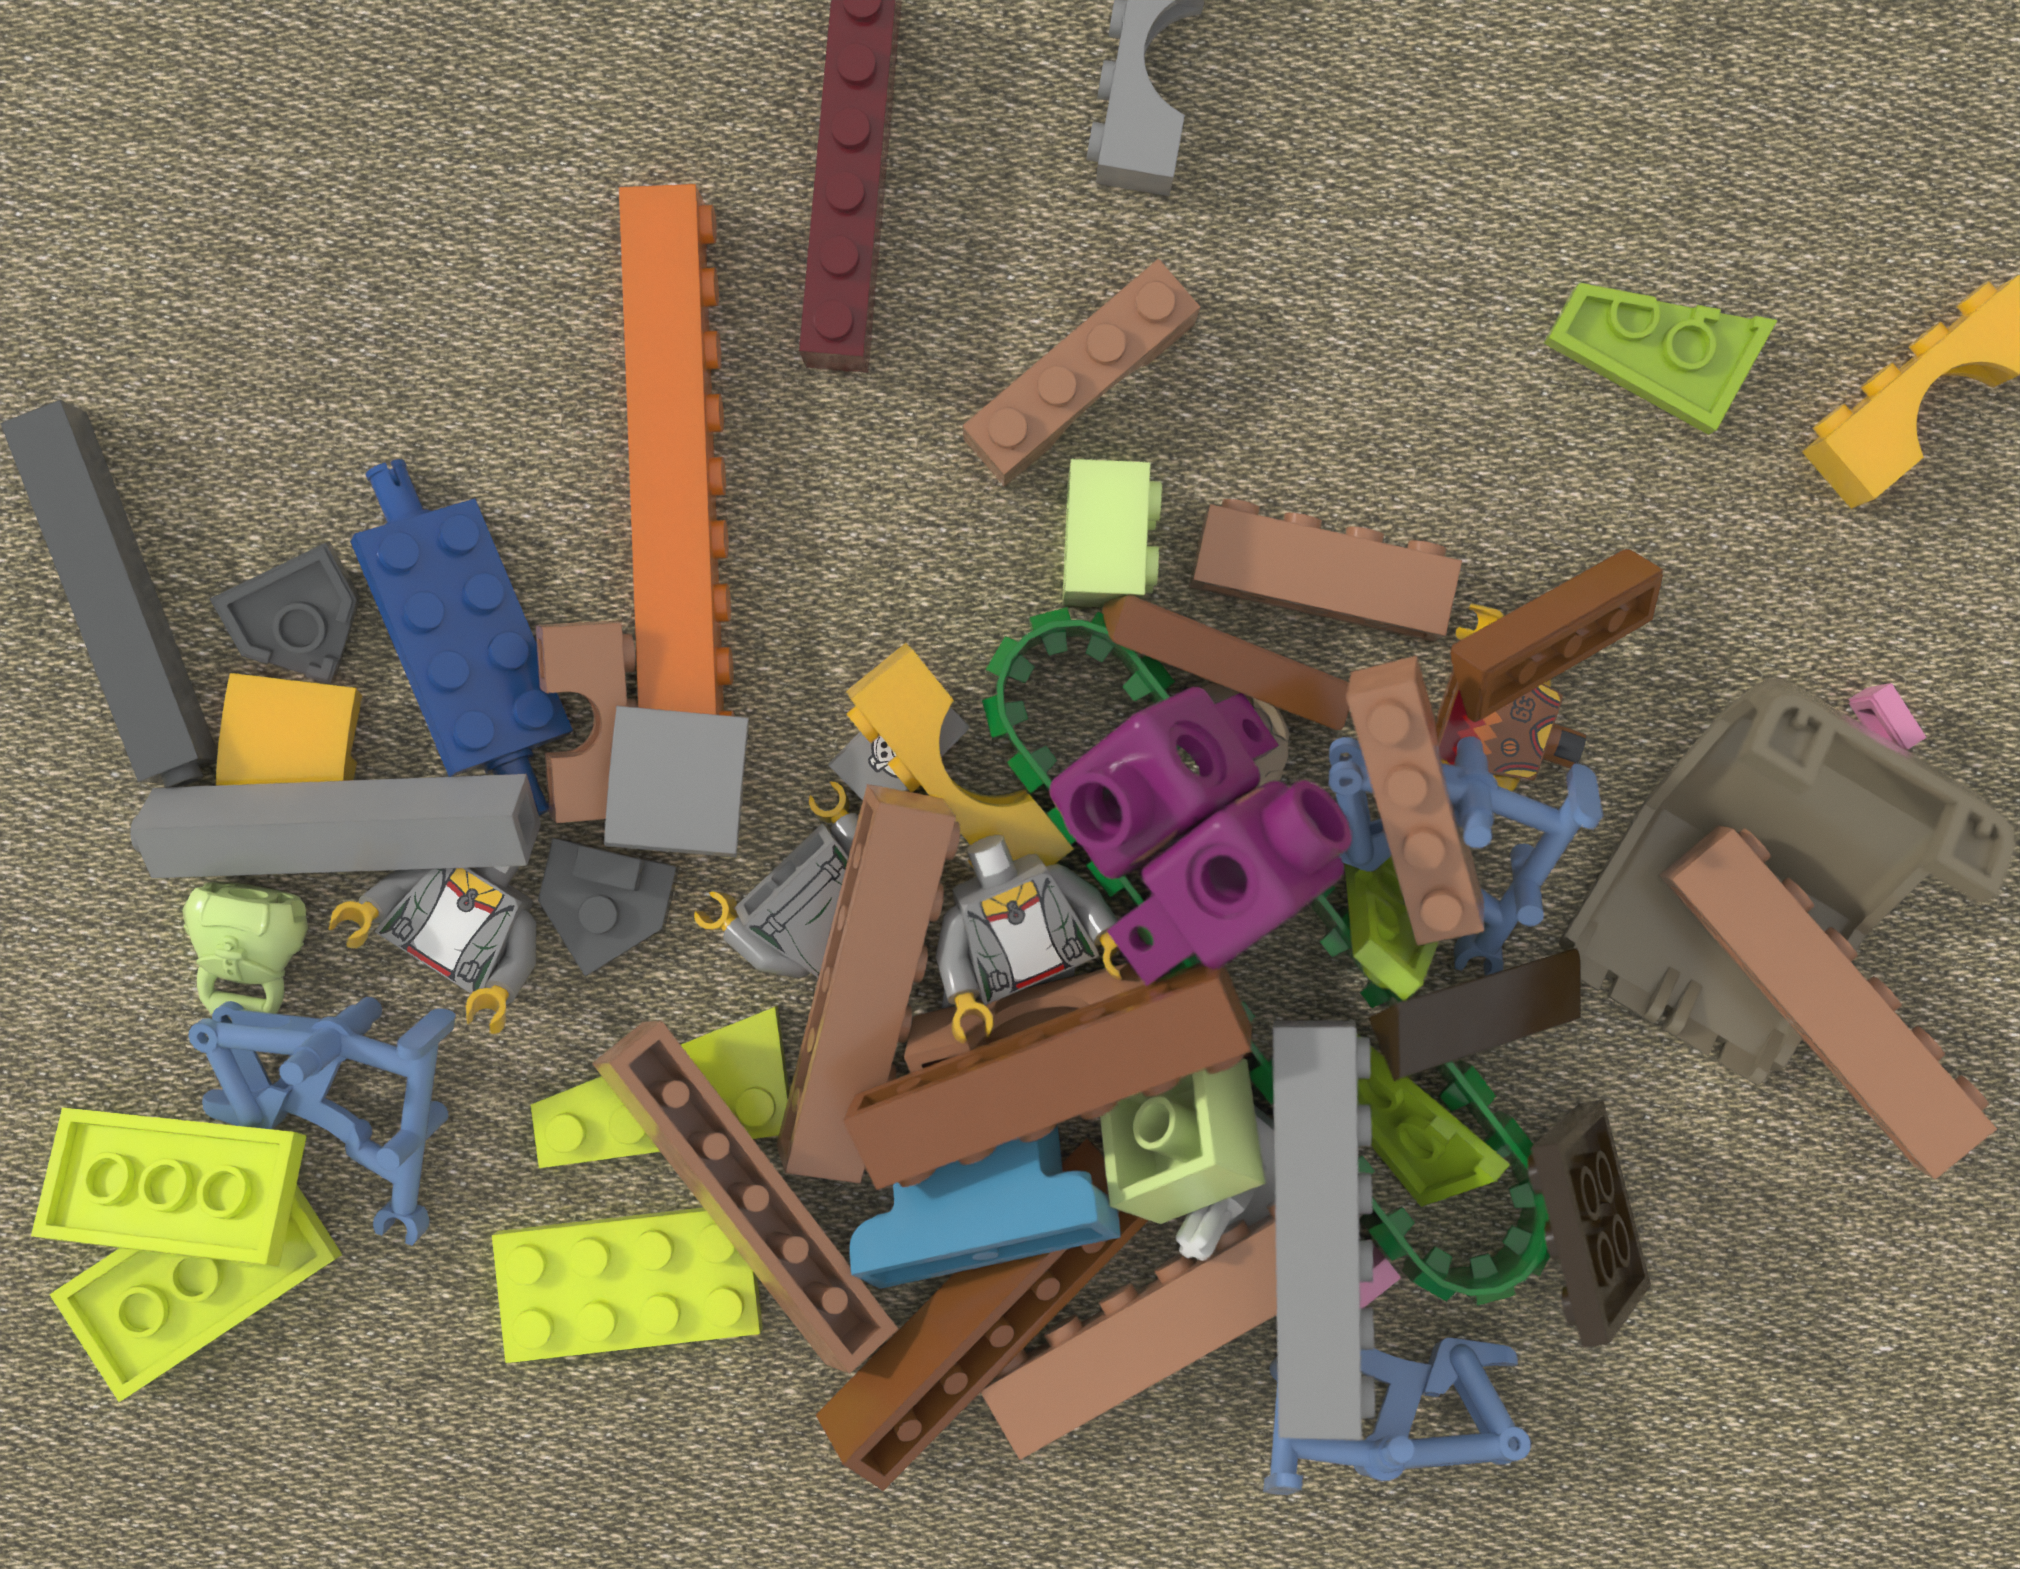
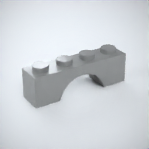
[1086,0,1205,196]

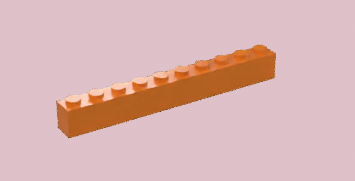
[619,184,734,716]

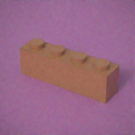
[1189,499,1462,642]

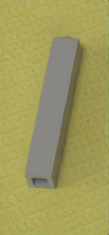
[130,774,541,878]

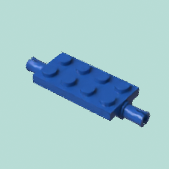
[350,459,573,816]

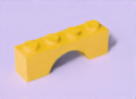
[1802,275,2020,509]
[846,643,1074,869]

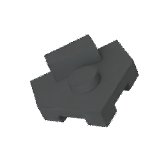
[210,541,361,685]
[538,838,680,976]

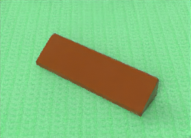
[1450,549,1663,722]
[1102,595,1350,730]

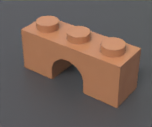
[536,621,638,823]

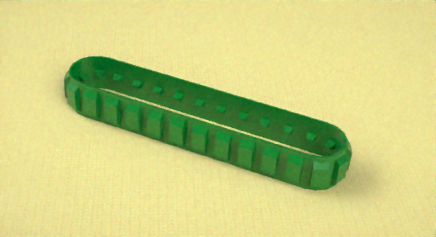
[982,607,1551,1306]

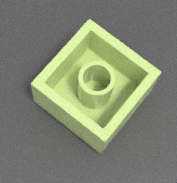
[1062,459,1162,608]
[1100,1058,1265,1224]

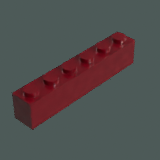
[799,0,902,373]

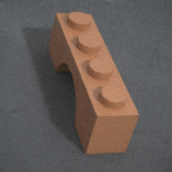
[962,258,1201,487]
[1346,656,1484,945]
[904,963,1166,1073]

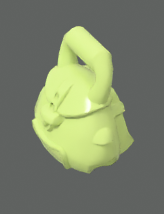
[182,882,308,1019]

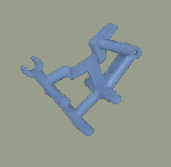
[1329,736,1603,976]
[189,997,456,1246]
[1263,1338,1531,1495]

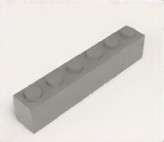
[1273,1020,1375,1440]

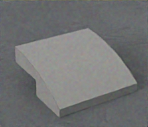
[604,706,749,858]

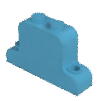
[850,1125,1121,1289]

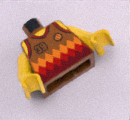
[1435,603,1586,791]

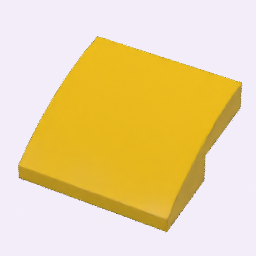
[216,673,363,786]

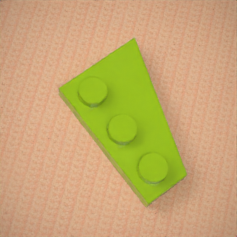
[1543,283,1777,435]
[1344,856,1439,1001]
[1356,1033,1510,1207]

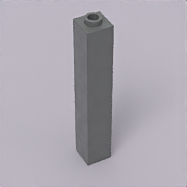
[0,400,218,788]

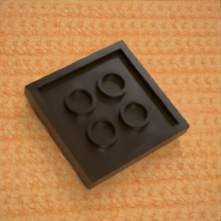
[1528,1099,1651,1348]

